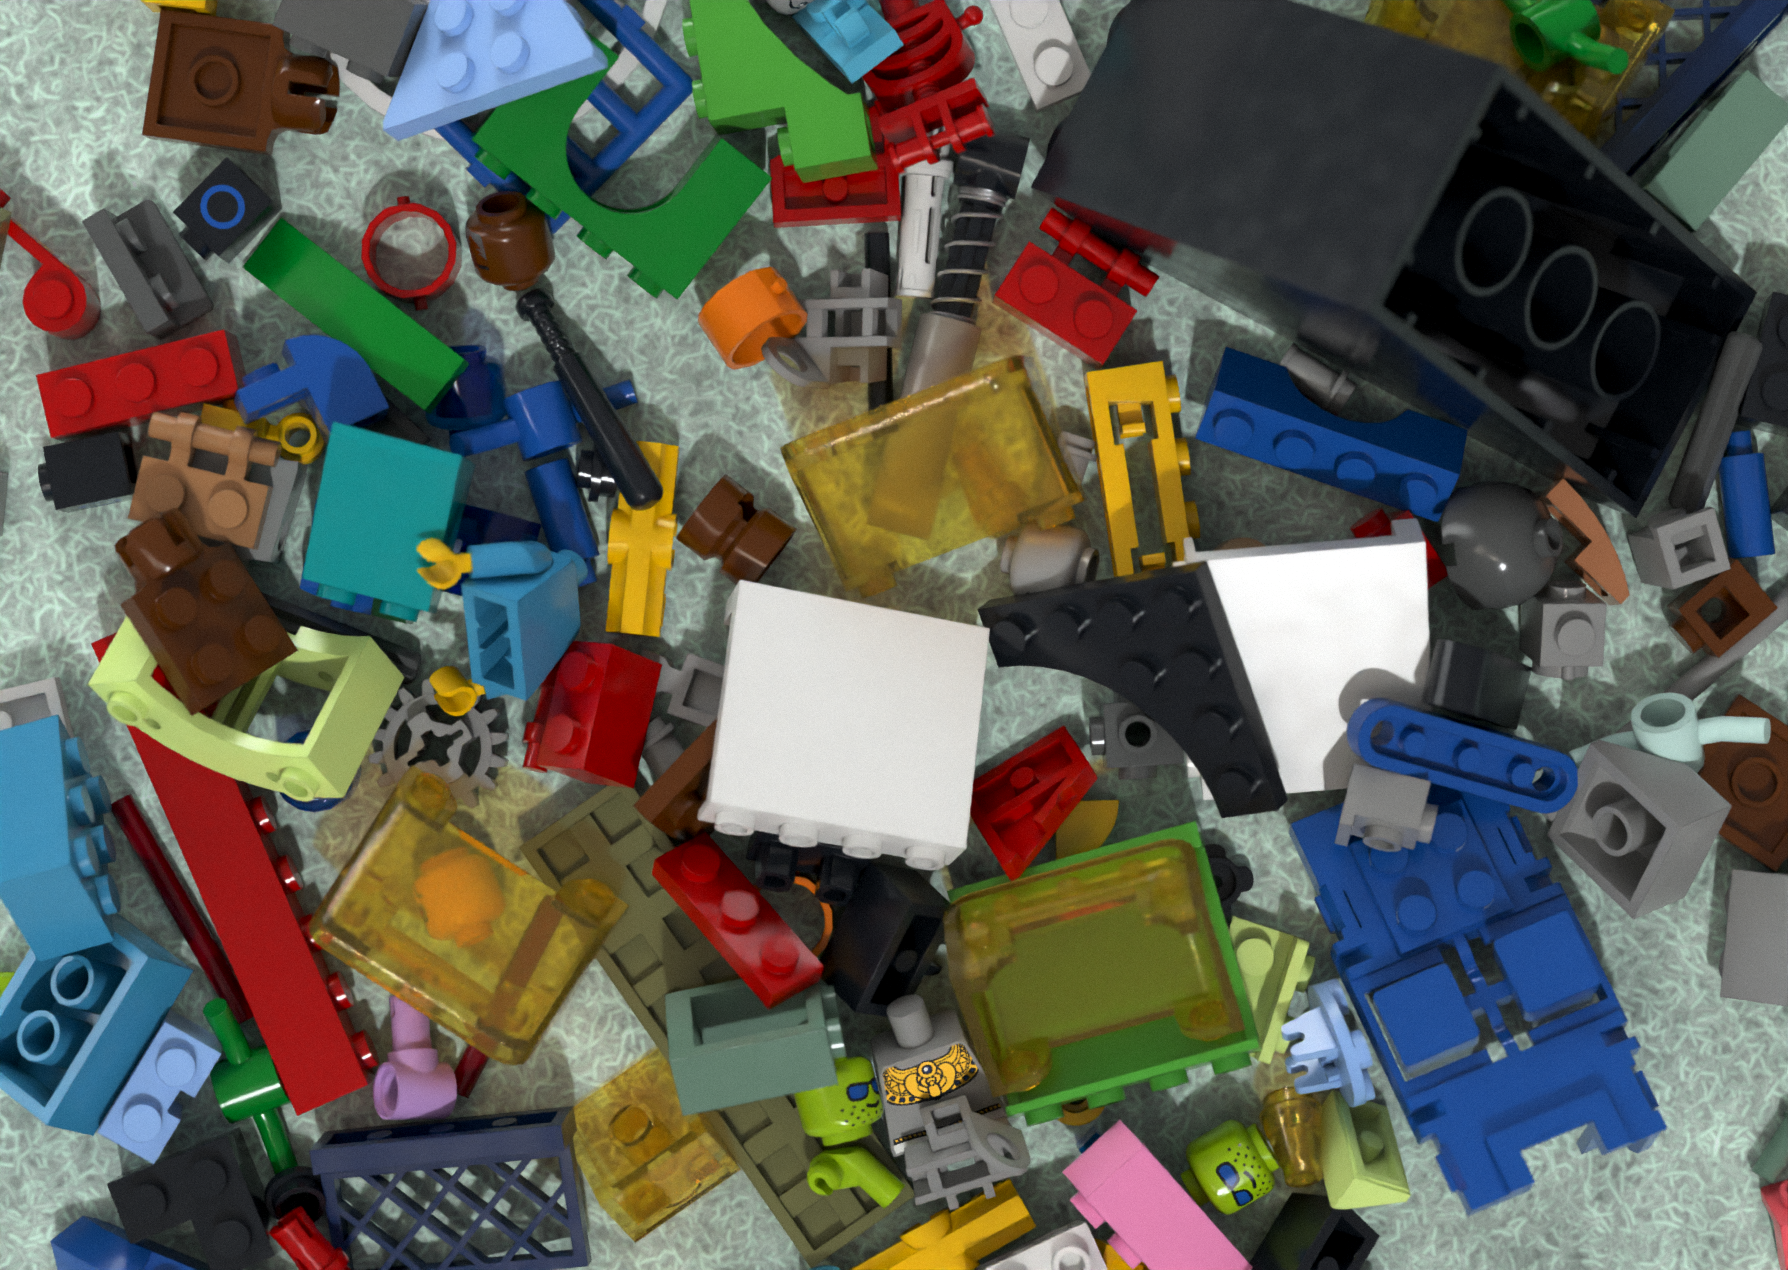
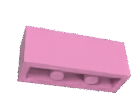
[1063,1119,1253,1270]

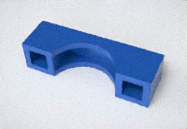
[1195,347,1468,522]

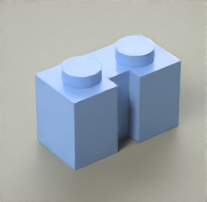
[97,1010,222,1164]

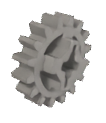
[368,679,509,817]

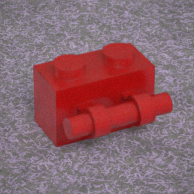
[992,207,1160,370]
[522,641,662,788]

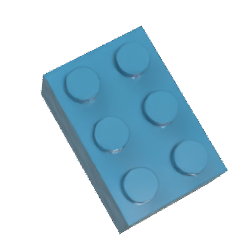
[0,714,121,962]
[0,913,194,1136]

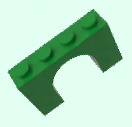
[471,29,772,300]

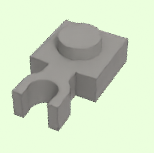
[641,649,724,727]

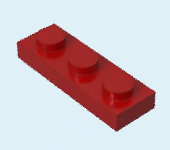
[652,832,824,1010]

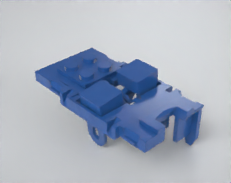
[1288,783,1668,1217]

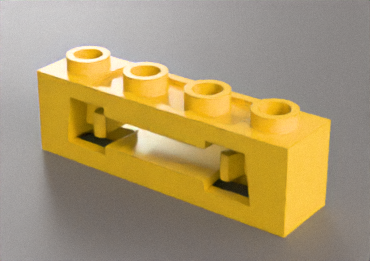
[1083,361,1200,577]

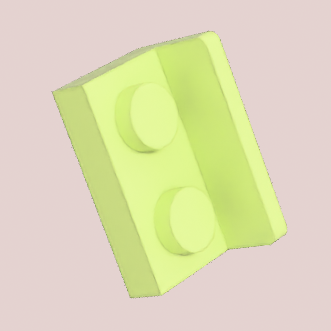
[1228,915,1315,1065]

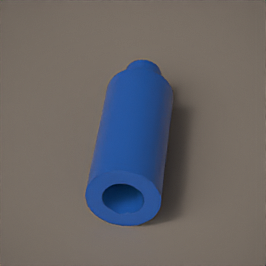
[1718,430,1776,559]
[524,458,600,588]

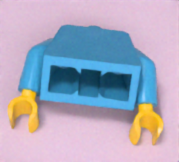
[416,538,588,716]

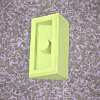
[1311,1090,1411,1209]

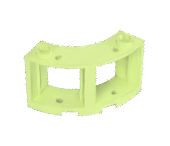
[88,616,404,802]

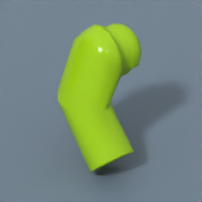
[806,1146,905,1209]

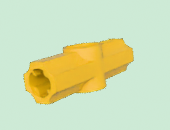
[605,441,680,637]
[849,1178,1037,1270]

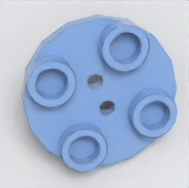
[1281,978,1375,1107]

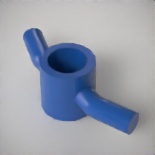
[449,379,638,462]

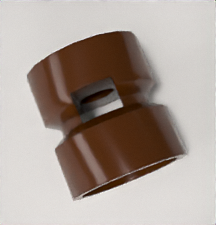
[676,474,797,585]

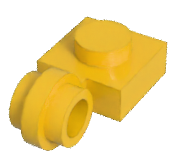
[201,400,326,465]

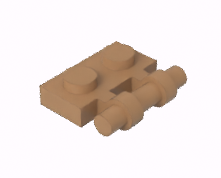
[128,412,281,550]

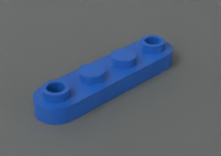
[1347,698,1578,814]

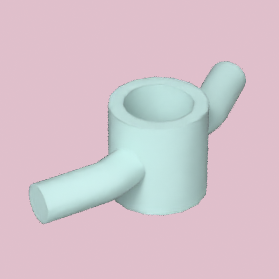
[1567,692,1771,773]

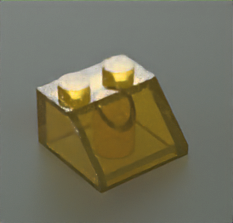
[573,1048,741,1243]

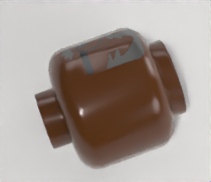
[465,191,555,291]

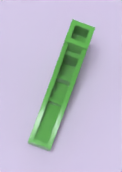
[682,0,879,183]

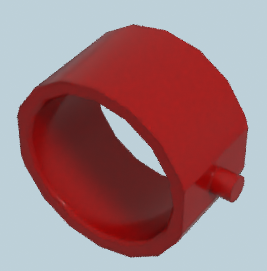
[361,196,462,311]

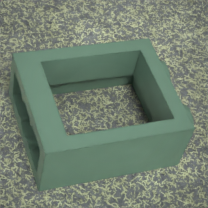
[1638,69,1788,234]
[665,978,846,1116]

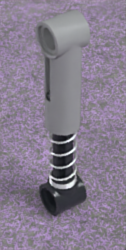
[867,129,1030,539]

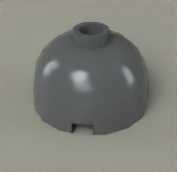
[1441,481,1563,610]

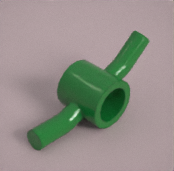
[1501,0,1629,74]
[203,998,299,1175]

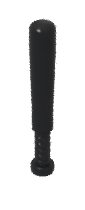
[515,288,664,511]

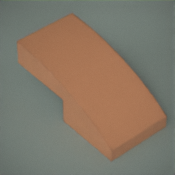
[1538,478,1630,606]

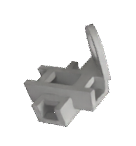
[761,269,902,389]
[904,1094,1031,1210]

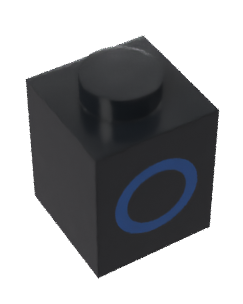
[173,157,282,263]
[38,431,138,513]

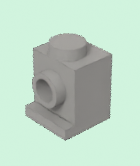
[1628,507,1731,590]
[1334,763,1438,852]

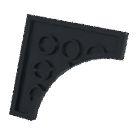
[977,561,1288,818]

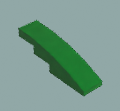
[242,218,470,414]

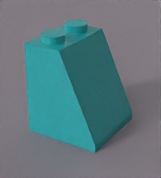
[302,422,476,622]

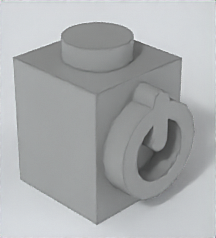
[1519,580,1607,680]

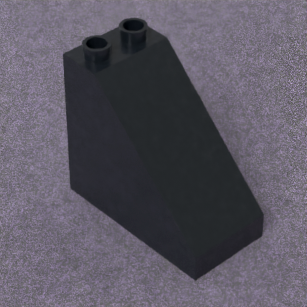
[1031,0,1757,518]

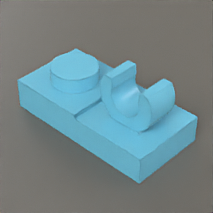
[792,0,904,84]

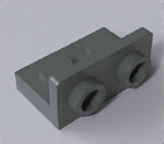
[82,200,214,340]

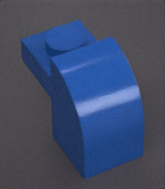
[234,335,389,445]

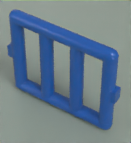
[434,0,693,235]

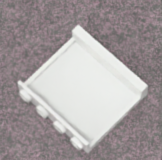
[1172,518,1432,800]
[697,580,990,870]

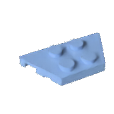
[383,0,608,141]

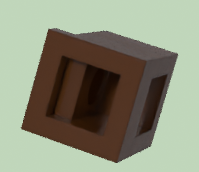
[1667,557,1778,658]

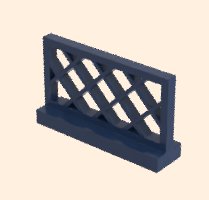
[1514,0,1788,179]
[309,1106,592,1270]

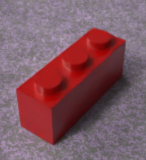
[36,329,246,442]

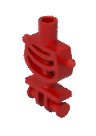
[840,0,996,175]

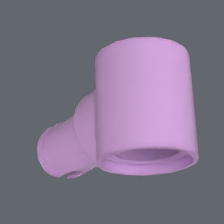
[373,992,457,1120]

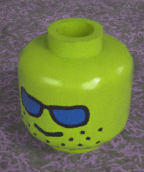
[794,1049,883,1146]
[1180,1119,1280,1215]

